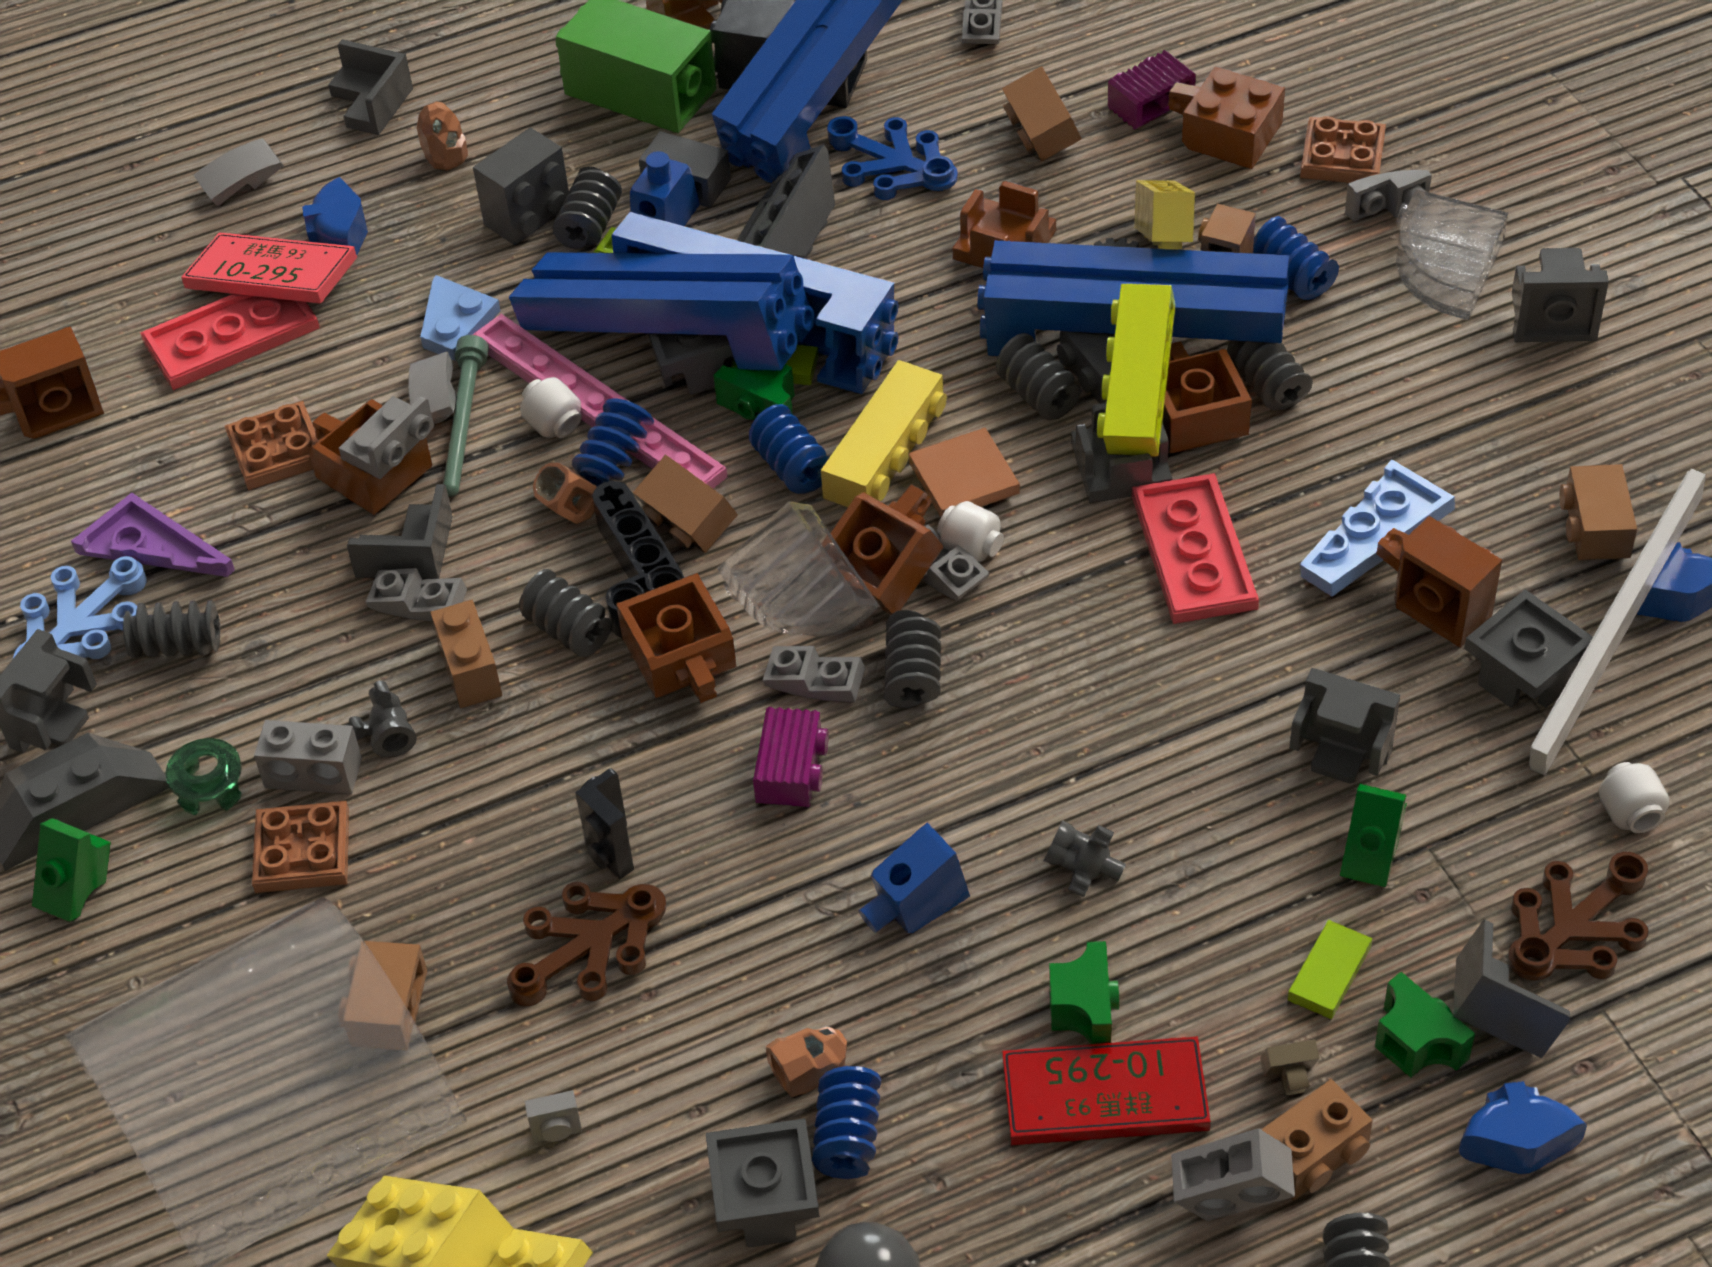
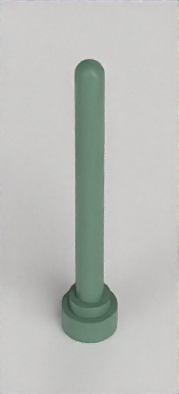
[443,335,489,497]

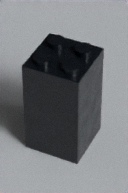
[710,0,867,108]

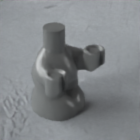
[345,681,417,757]
[1044,820,1126,897]

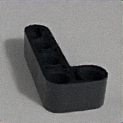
[593,481,684,638]

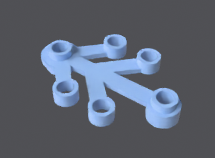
[13,556,147,659]

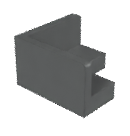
[328,39,413,135]
[347,484,453,580]
[1453,919,1570,1058]

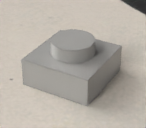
[525,1090,582,1143]

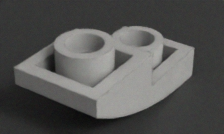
[962,0,1003,44]
[193,138,284,206]
[1345,170,1432,222]
[409,351,457,424]
[922,525,989,601]
[366,568,467,621]
[763,646,865,702]

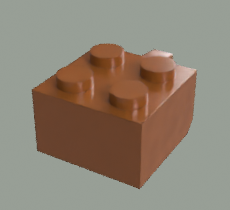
[1168,66,1285,169]
[0,326,104,439]
[1162,341,1252,454]
[308,399,433,515]
[812,484,944,615]
[1376,516,1502,648]
[616,573,737,703]

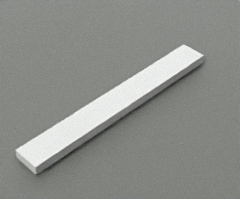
[1529,469,1706,776]

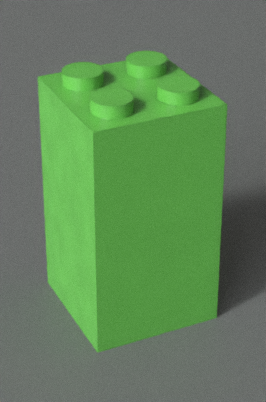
[556,0,717,133]

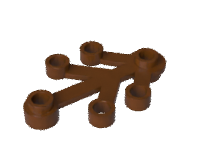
[1508,851,1649,981]
[507,882,666,1006]

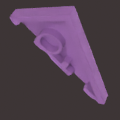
[71,492,235,577]

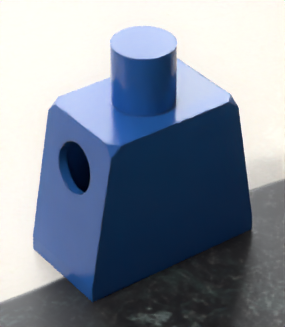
[630,151,700,226]
[858,822,970,933]

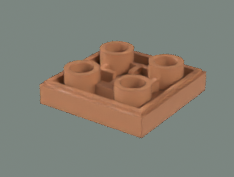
[1300,116,1386,183]
[224,401,319,490]
[908,427,1020,517]
[252,801,349,893]

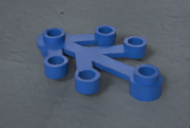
[827,116,958,200]

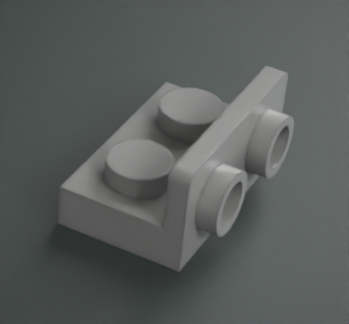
[339,396,434,479]

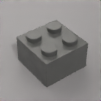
[473,127,569,246]

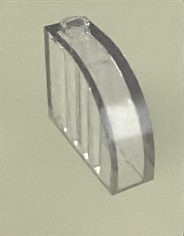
[1396,189,1508,320]
[717,501,880,637]

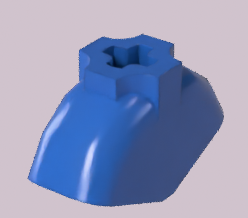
[302,177,368,255]
[1637,542,1712,622]
[1459,1081,1587,1174]

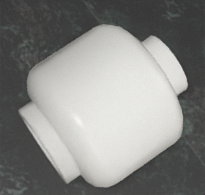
[520,377,582,438]
[937,501,1004,563]
[1599,762,1669,833]

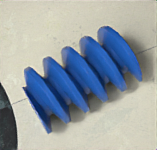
[1253,216,1339,300]
[572,398,654,487]
[749,404,830,494]
[812,1066,881,1179]

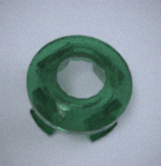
[166,738,242,815]

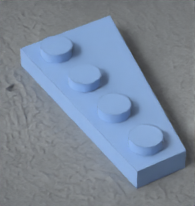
[1300,460,1455,596]

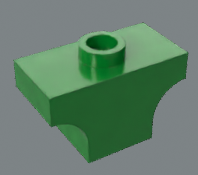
[713,364,795,420]
[1339,784,1407,887]
[32,818,111,922]
[1049,941,1119,1044]
[1375,972,1475,1078]

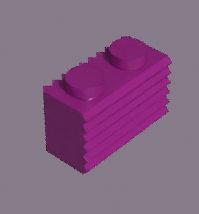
[1108,50,1196,130]
[753,706,829,807]

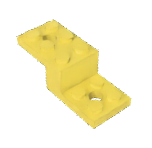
[327,1176,593,1267]

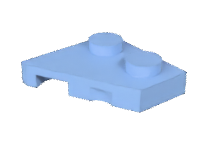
[420,275,501,361]

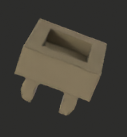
[1260,1039,1320,1096]

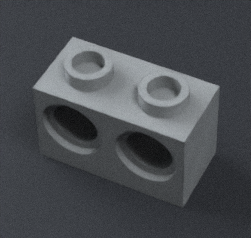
[254,720,362,794]
[1171,1128,1295,1221]

